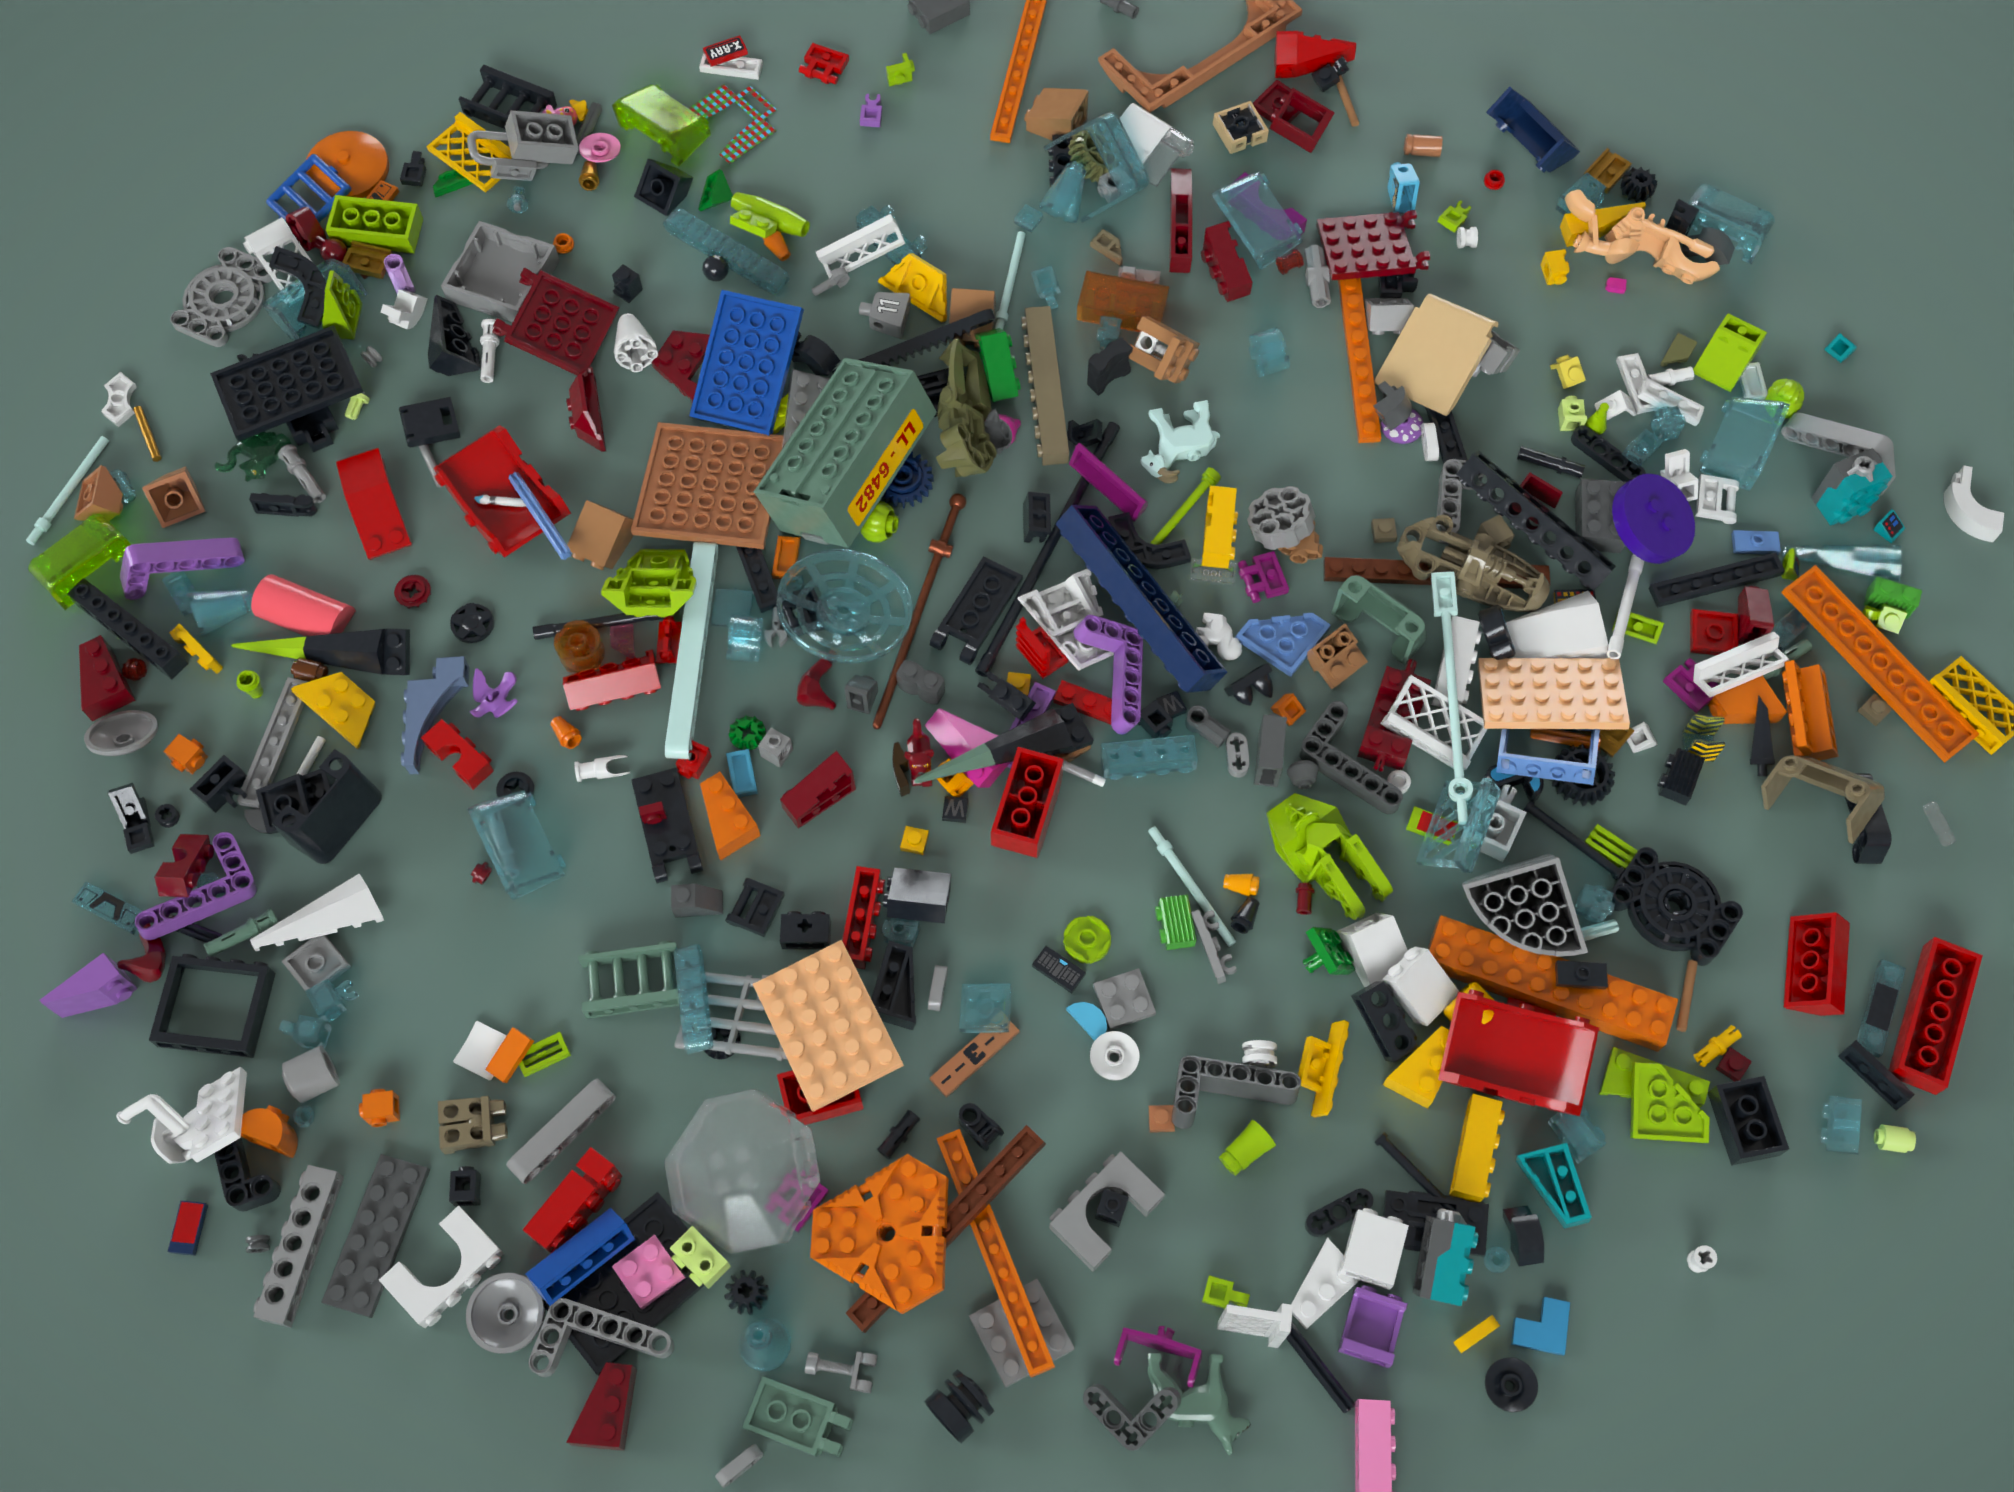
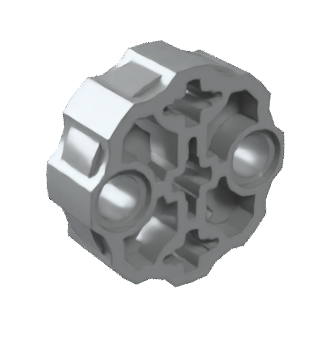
[1247,486,1316,550]

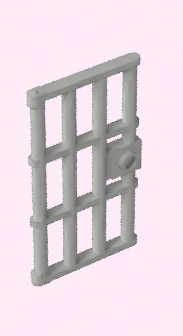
[675,969,787,1061]

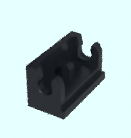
[1665,199,1699,246]
[1023,492,1051,543]

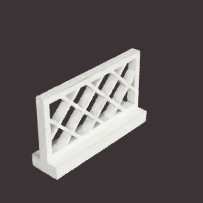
[1381,675,1487,770]
[1217,1303,1293,1348]

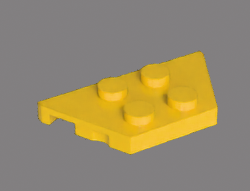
[878,253,947,322]
[291,672,376,749]

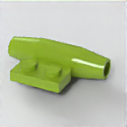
[730,192,810,238]

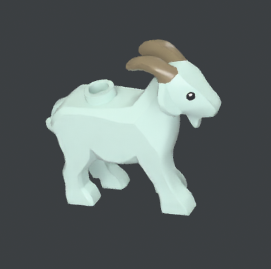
[1140,400,1220,484]

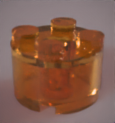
[554,620,605,673]

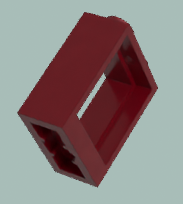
[1269,88,1335,153]

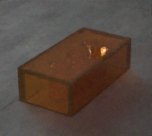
[1077,271,1170,332]

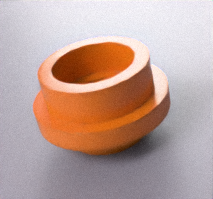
[553,233,574,254]

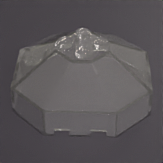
[664,1089,821,1254]

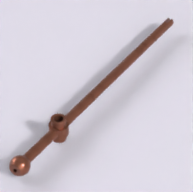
[873,493,967,729]

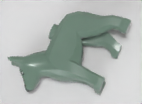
[1147,1353,1251,1456]

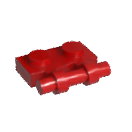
[799,43,849,85]

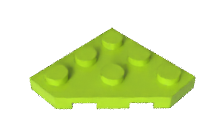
[1630,1062,1710,1143]

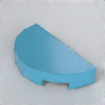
[1066,1002,1107,1041]

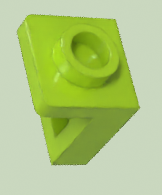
[886,53,915,86]

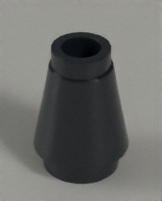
[1231,897,1260,934]

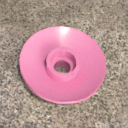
[579,133,621,162]

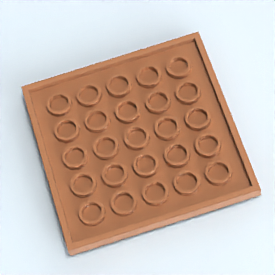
[631,422,784,549]

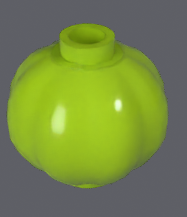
[861,501,899,543]

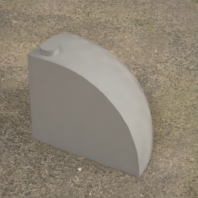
[1462,854,1588,956]

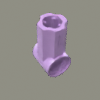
[384,254,415,294]

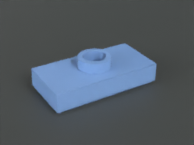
[1731,530,1781,555]

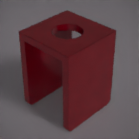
[1512,472,1563,525]

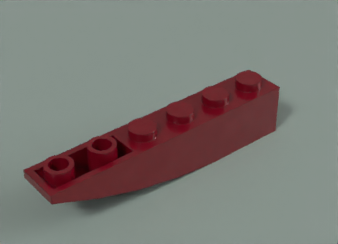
[1169,168,1192,273]

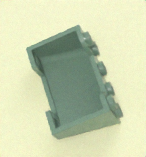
[1331,575,1427,665]

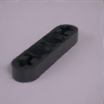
[1571,426,1646,483]

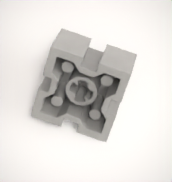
[1472,330,1520,377]

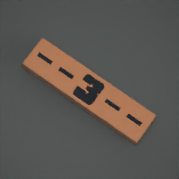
[930,1013,1019,1098]

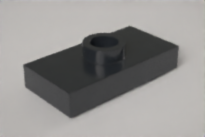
[1555,960,1608,990]

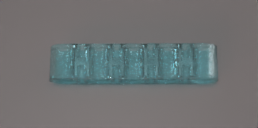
[674,943,713,1055]

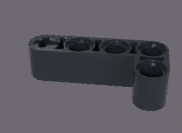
[1845,773,1892,864]
[214,1137,281,1212]

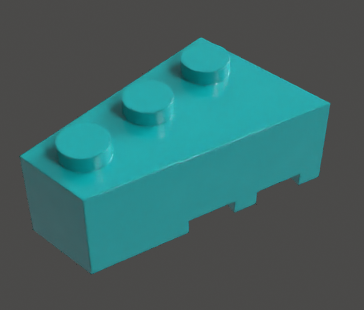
[1516,1143,1592,1229]

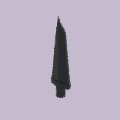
[1750,695,1775,776]

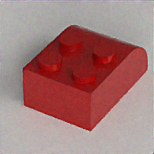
[777,1070,864,1126]

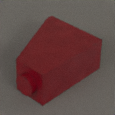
[1737,586,1774,645]

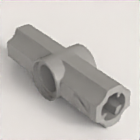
[1304,245,1331,308]

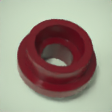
[471,862,492,885]

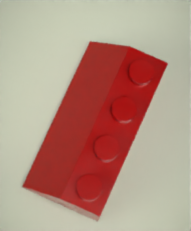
[1784,912,1850,1016]

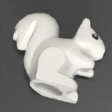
[1196,613,1242,661]

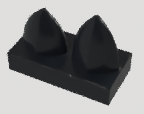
[1224,663,1273,706]

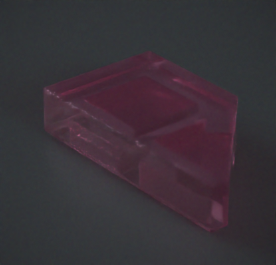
[610,624,635,658]

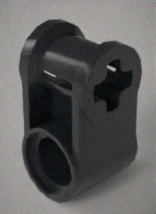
[958,1103,1004,1151]

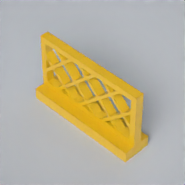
[426,112,512,193]
[1929,656,2014,755]

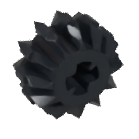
[1620,167,1657,203]
[724,1270,769,1315]

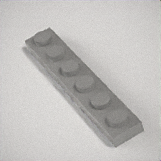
[236,677,307,809]

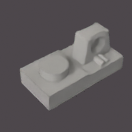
[1116,266,1161,294]

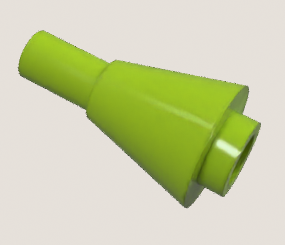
[1585,403,1609,435]

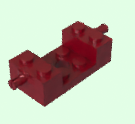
[1357,659,1431,772]

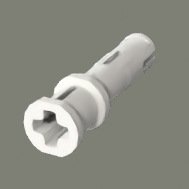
[480,319,500,383]

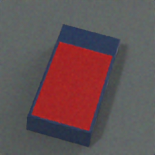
[167,1200,208,1256]

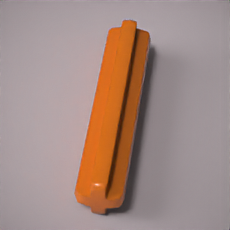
[1530,729,1601,750]

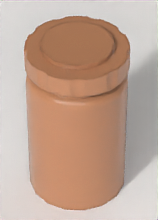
[1404,134,1443,157]

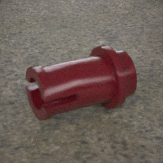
[1295,883,1315,915]

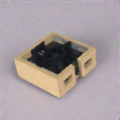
[1213,101,1269,154]

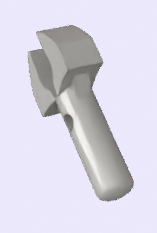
[812,268,850,296]
[764,606,788,648]

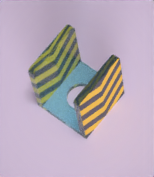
[1682,715,1725,762]

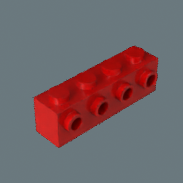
[842,866,885,969]

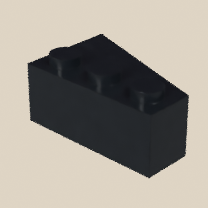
[871,941,916,1030]

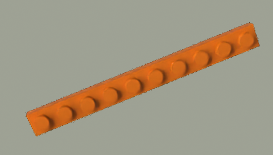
[990,0,1047,143]
[1338,278,1381,443]
[936,1129,1055,1378]

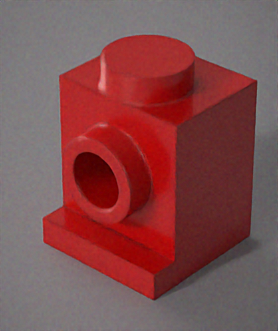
[676,740,712,780]

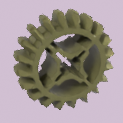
[1068,127,1120,183]

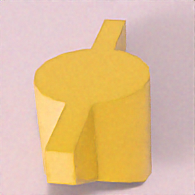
[569,99,588,122]

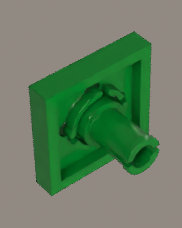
[1303,927,1356,975]

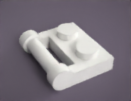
[1695,474,1739,524]

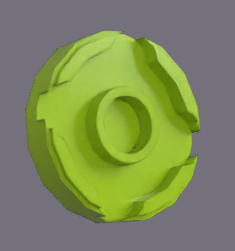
[1063,916,1111,964]

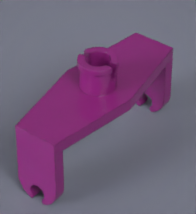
[1114,1326,1202,1388]

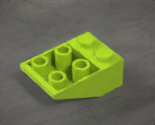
[1693,313,1767,392]

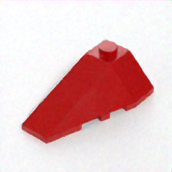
[1274,31,1356,78]

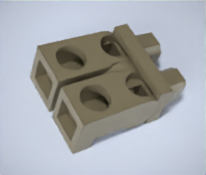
[438,1096,508,1155]

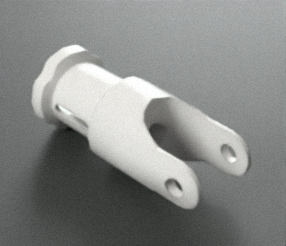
[574,755,630,782]

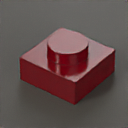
[638,801,667,824]
[1715,1047,1752,1082]

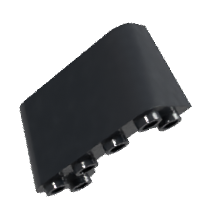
[272,749,382,864]

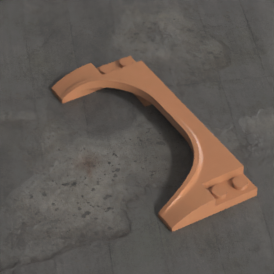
[1098,0,1302,113]

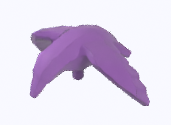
[470,668,518,718]

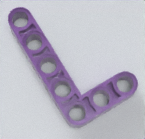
[120,538,244,600]
[1074,615,1143,735]
[135,832,257,940]

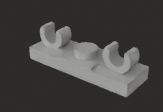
[1191,910,1237,984]

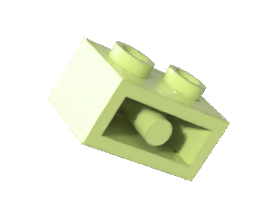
[670,1226,731,1289]

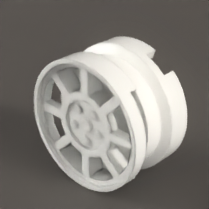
[1242,1040,1277,1068]

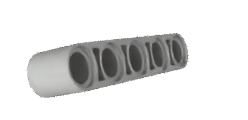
[506,1078,616,1184]

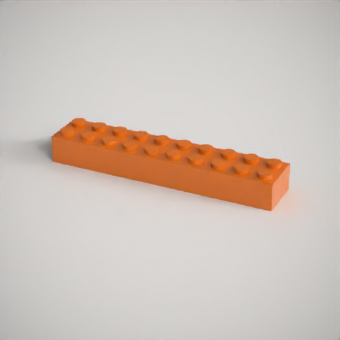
[1428,915,1678,1052]

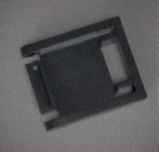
[399,397,461,448]

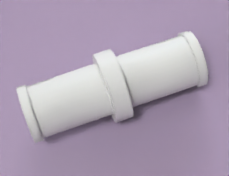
[1647,366,1694,386]

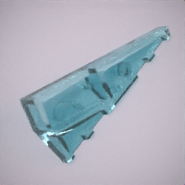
[1782,545,1902,582]

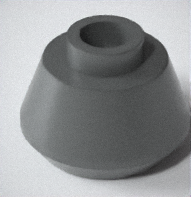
[1287,760,1319,789]

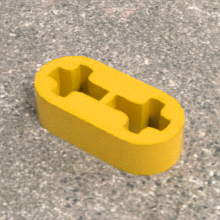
[1453,1315,1500,1353]

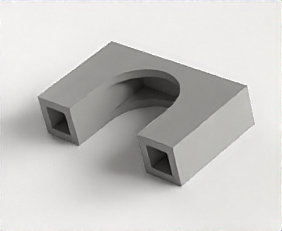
[1049,1151,1165,1272]

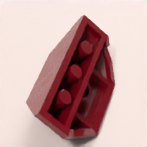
[566,367,606,452]

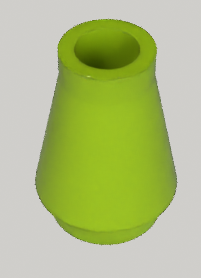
[236,670,263,699]

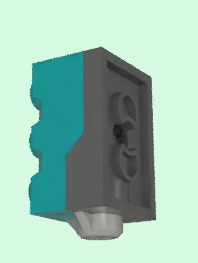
[1811,448,1893,526]
[1413,1208,1478,1306]

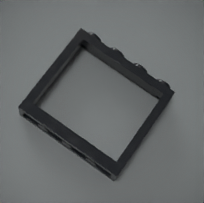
[149,954,276,1058]

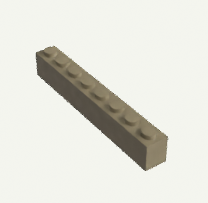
[1021,306,1069,465]

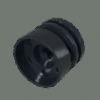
[924,1369,994,1444]

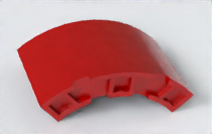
[433,425,571,558]
[1438,989,1599,1117]

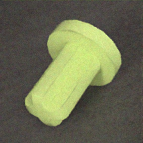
[345,391,370,420]

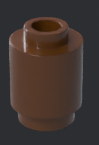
[291,658,329,682]

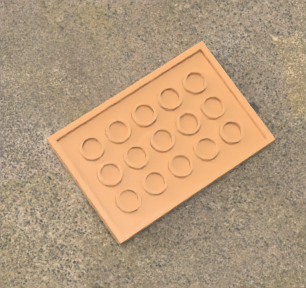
[1478,658,1630,729]
[753,940,904,1112]

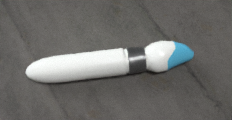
[474,495,526,507]

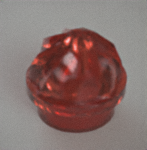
[121,658,147,681]

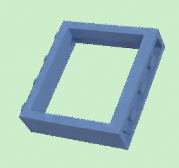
[1496,729,1600,785]

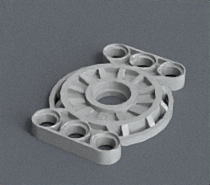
[170,247,274,347]

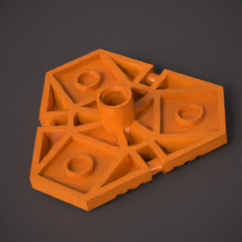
[810,1154,949,1314]

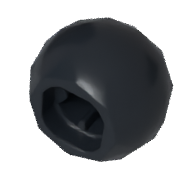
[702,255,729,282]

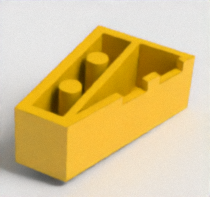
[1201,486,1238,569]

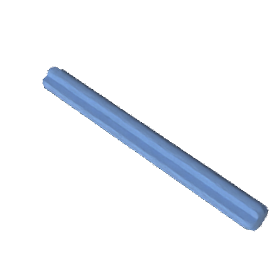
[508,472,572,560]

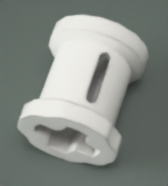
[1687,1245,1717,1273]

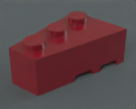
[1201,221,1252,302]
[79,635,136,721]
[780,750,856,829]
[566,1362,637,1451]

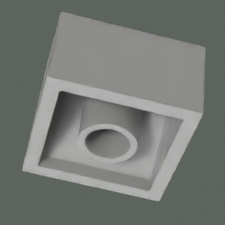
[1364,298,1414,335]

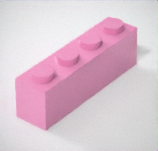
[1355,1399,1396,1492]

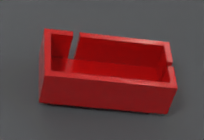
[523,1147,622,1254]

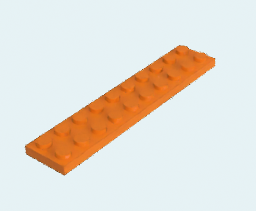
[1781,565,1979,763]

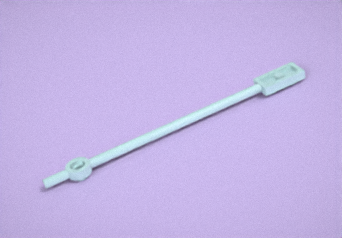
[1431,571,1473,825]

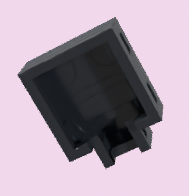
[286,406,339,452]

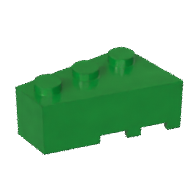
[974,328,1021,402]

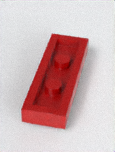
[1053,680,1112,725]

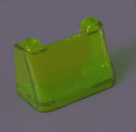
[612,84,711,167]
[28,514,131,610]

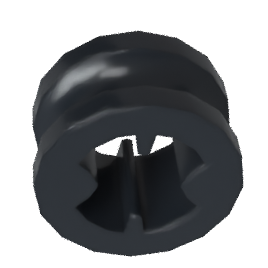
[155,804,180,828]

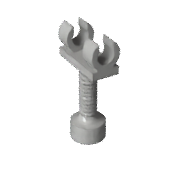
[805,1351,877,1393]

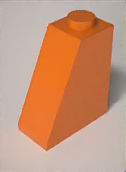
[1708,675,1787,724]

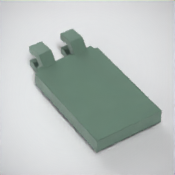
[742,1376,854,1457]

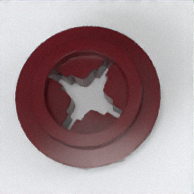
[394,575,431,609]

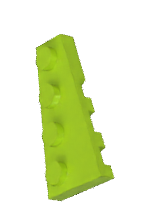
[1599,1047,1710,1107]

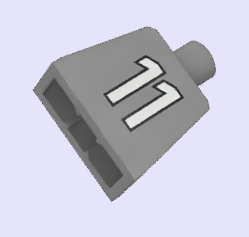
[859,292,911,339]

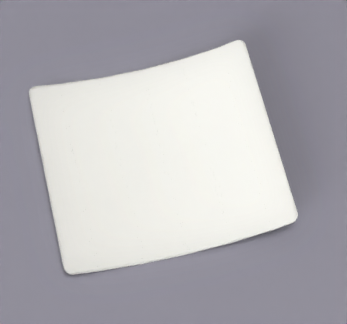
[453,1021,507,1080]

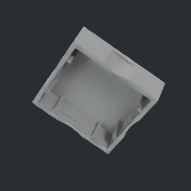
[441,221,560,322]

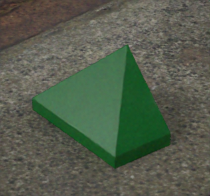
[698,169,733,211]

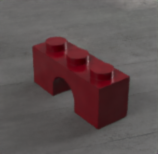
[154,834,214,897]

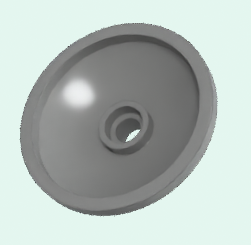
[84,710,158,756]
[466,1273,545,1354]

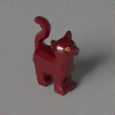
[904,718,934,787]

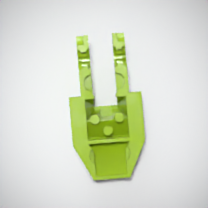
[1267,793,1393,920]

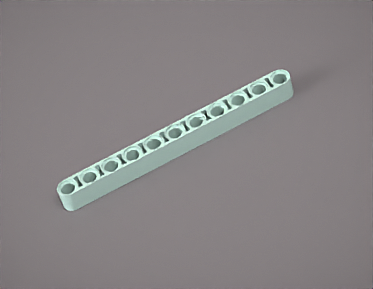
[665,542,718,759]

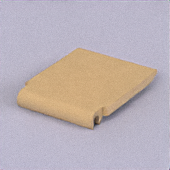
[1374,294,1498,416]

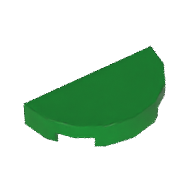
[433,170,473,198]

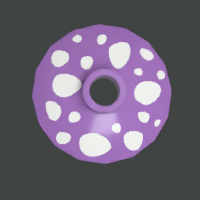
[1380,409,1423,444]

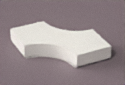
[101,372,137,427]

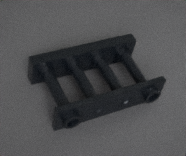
[458,65,557,130]

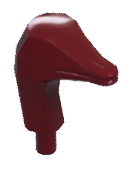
[796,651,837,710]
[117,923,166,983]

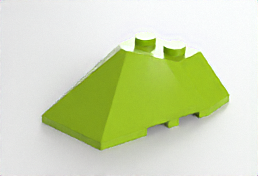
[601,549,697,617]

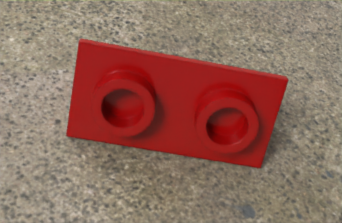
[656,615,682,663]

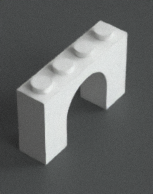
[379,1205,504,1328]

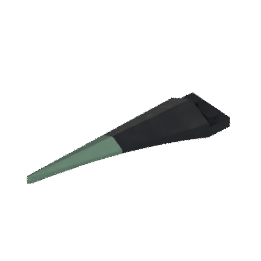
[915,703,1094,784]

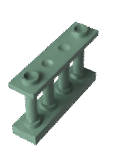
[578,940,684,1019]

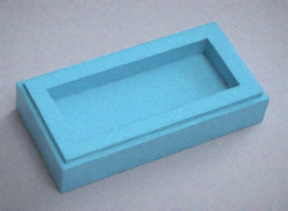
[726,749,758,798]

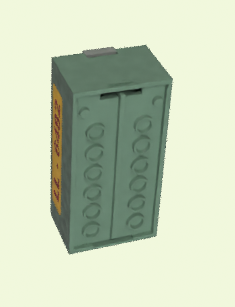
[754,358,937,548]

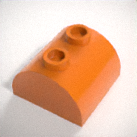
[241,1105,298,1158]

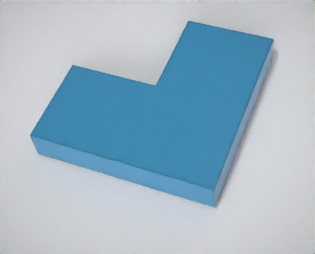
[1511,1297,1570,1356]

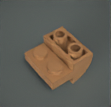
[1307,624,1368,689]

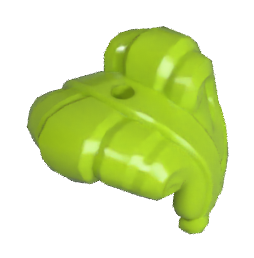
[1763,379,1804,419]

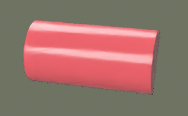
[251,574,356,637]

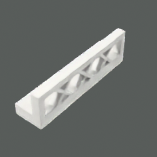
[816,214,906,278]
[1693,631,1789,697]

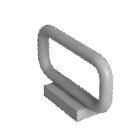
[467,130,549,181]

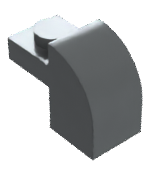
[1681,227,1735,265]
[1374,381,1412,431]

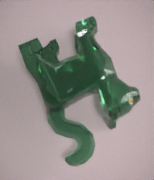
[214,431,291,482]

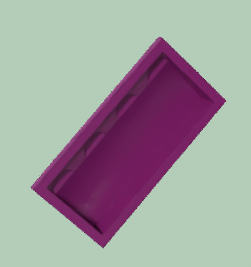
[1069,443,1148,522]

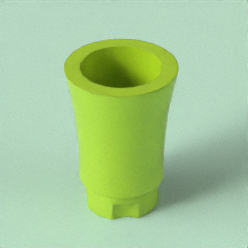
[1219,1119,1276,1176]

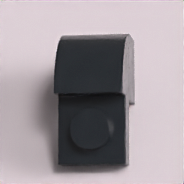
[791,335,841,376]
[1503,1205,1544,1267]

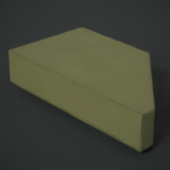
[1660,333,1697,367]

